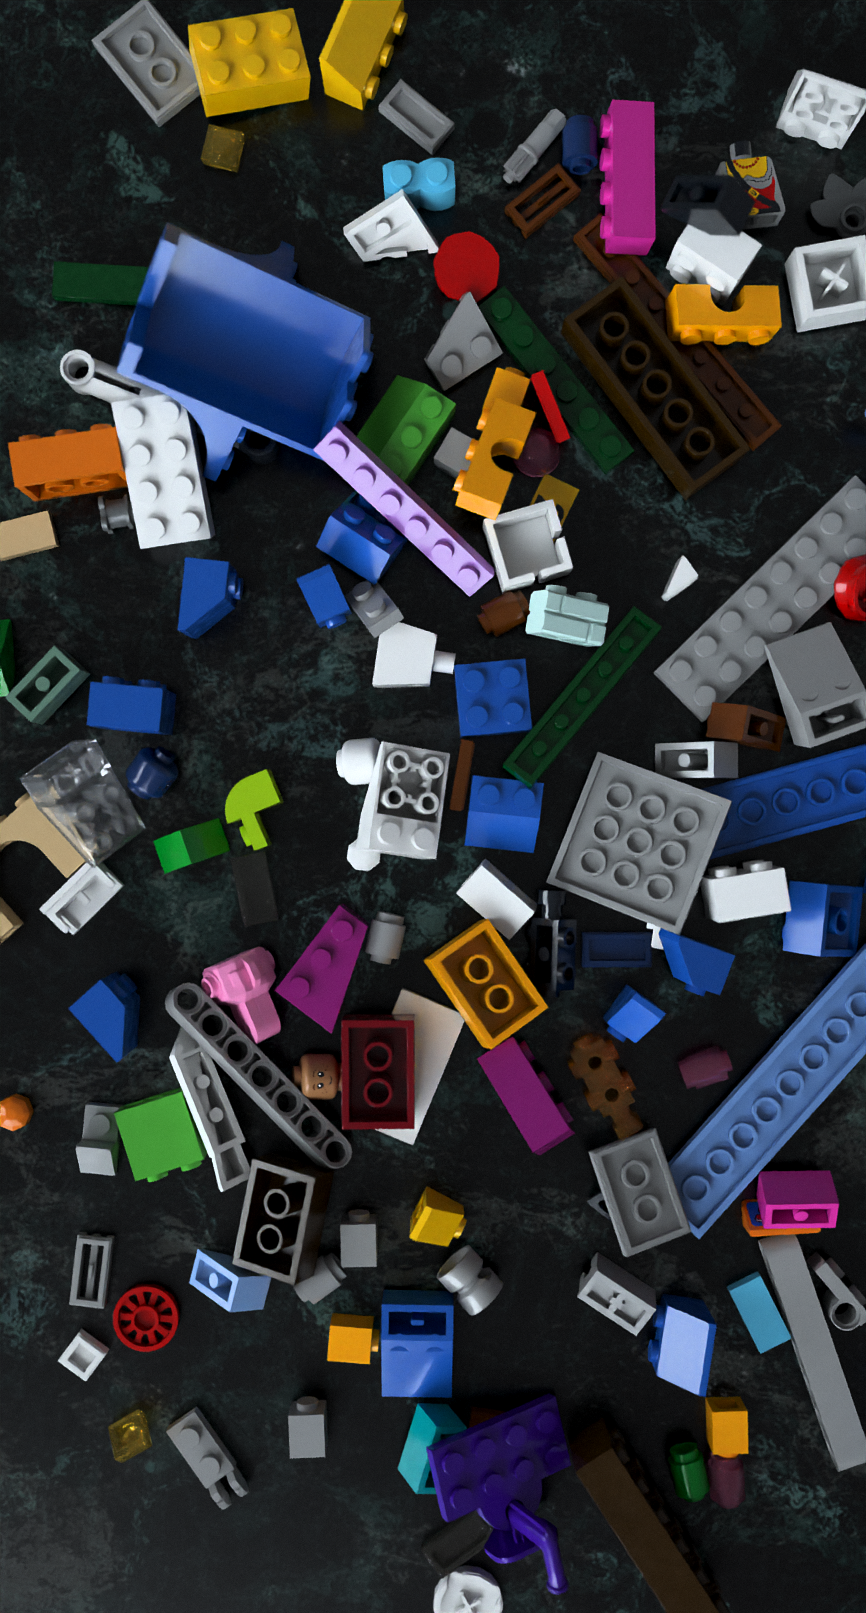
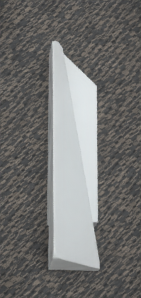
[169,1026,250,1192]

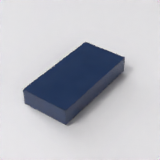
[581,931,652,967]

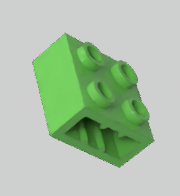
[114,1087,208,1182]

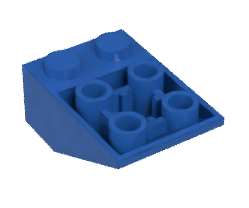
[381,1290,454,1398]

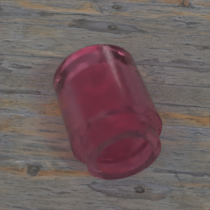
[678,1045,733,1090]
[708,1452,746,1509]

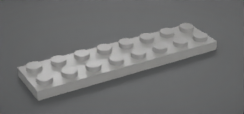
[653,475,866,722]

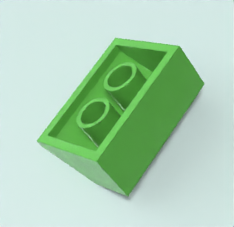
[357,375,456,486]

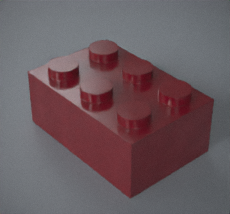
[341,1014,415,1129]

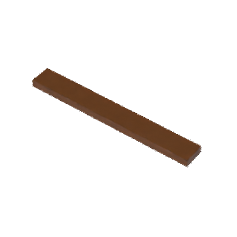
[573,213,782,451]

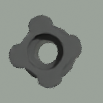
[98,494,136,534]

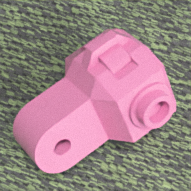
[201,946,281,1045]

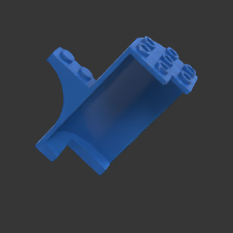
[116,223,374,481]

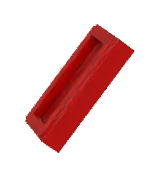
[531,370,570,443]

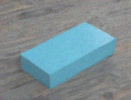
[726,1271,792,1354]

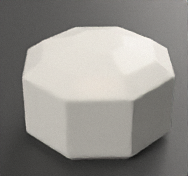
[347,840,381,871]

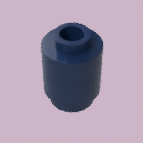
[562,115,598,175]

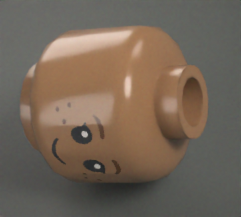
[291,1054,342,1100]

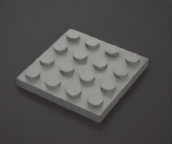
[546,752,732,935]

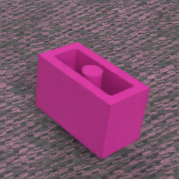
[756,1170,839,1229]

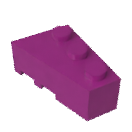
[275,903,370,1034]
[477,1036,575,1155]

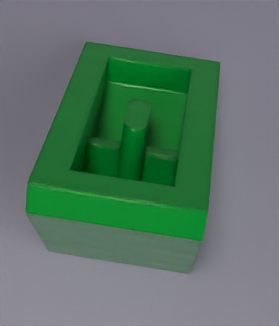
[153,818,231,874]

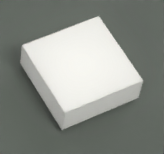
[58,1329,109,1382]

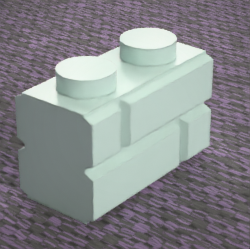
[525,585,609,647]

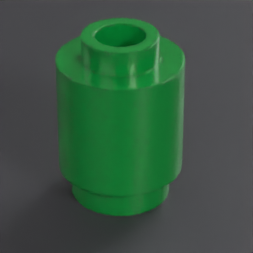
[668,1442,710,1502]

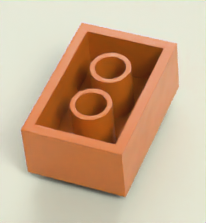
[8,424,128,502]

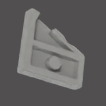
[424,292,503,391]

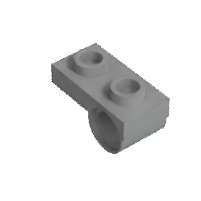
[806,1252,866,1331]

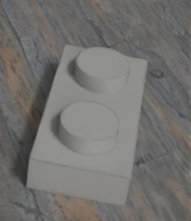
[344,580,404,638]

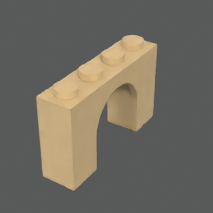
[0,791,101,944]

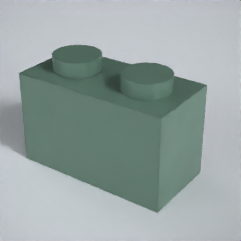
[5,645,90,725]

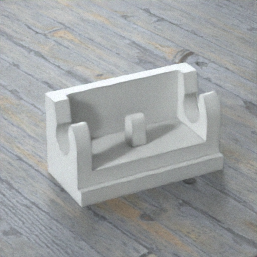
[39,858,124,935]
[456,859,537,940]

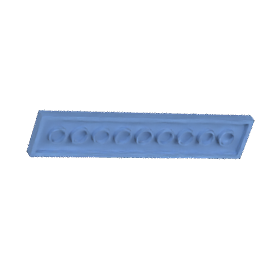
[668,943,866,1239]

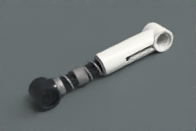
[60,350,281,464]

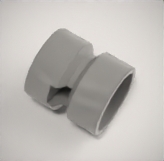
[436,1245,503,1315]

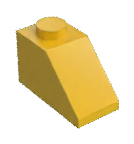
[409,1186,467,1247]

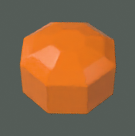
[0,1094,34,1131]

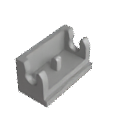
[577,1252,657,1336]

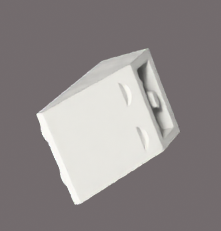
[776,69,866,149]
[356,742,450,859]

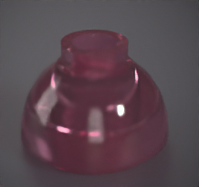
[513,427,561,477]

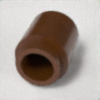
[477,589,530,637]

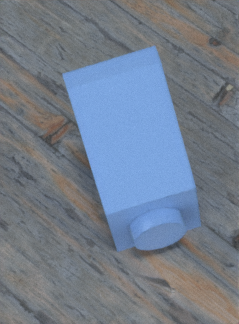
[189,1249,271,1312]

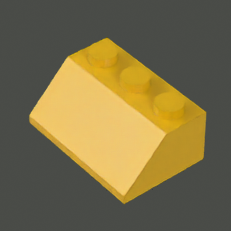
[319,0,408,111]

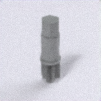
[503,109,566,184]

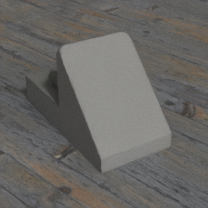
[76,1102,123,1176]

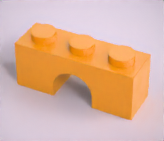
[665,284,782,345]
[453,397,536,521]

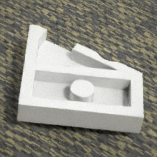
[343,189,439,262]

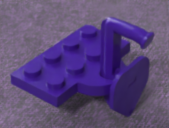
[426,1393,571,1594]

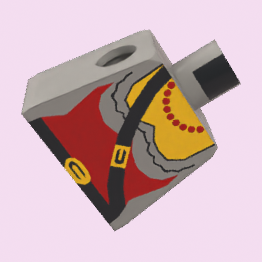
[715,140,785,229]

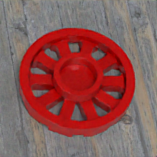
[113,1284,180,1352]

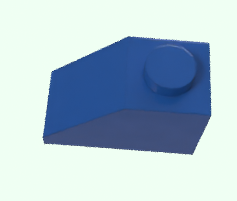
[297,564,352,629]
[658,928,735,997]
[603,984,666,1043]

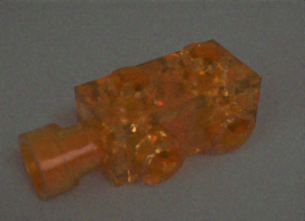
[567,1033,643,1139]

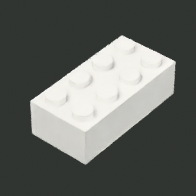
[111,394,215,549]

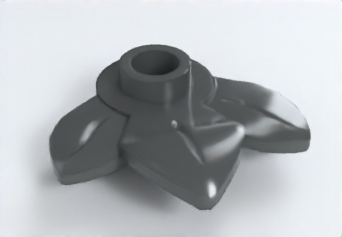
[810,173,866,239]

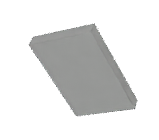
[92,0,200,127]
[588,1128,692,1257]

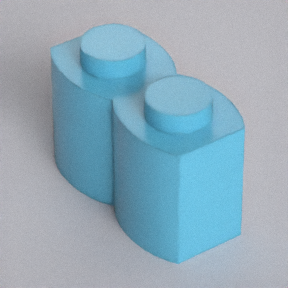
[383,158,455,211]

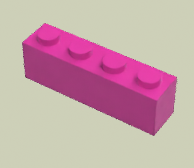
[599,99,656,255]

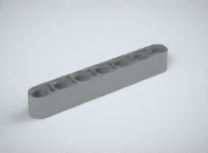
[165,983,352,1169]
[758,1234,866,1472]

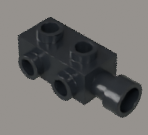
[524,889,577,997]

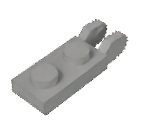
[166,1407,249,1510]

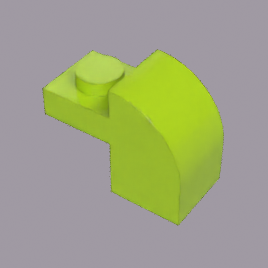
[225,769,284,851]

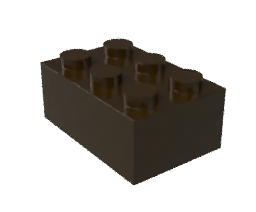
[232,1152,334,1285]

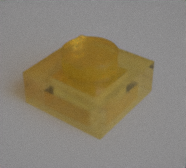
[201,124,245,172]
[108,1410,152,1463]

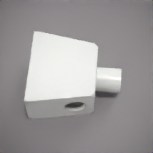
[372,622,456,688]

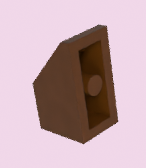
[706,702,786,752]

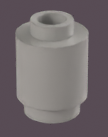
[365,911,406,964]
[293,1252,348,1304]

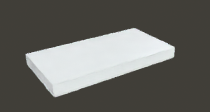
[375,988,464,1145]

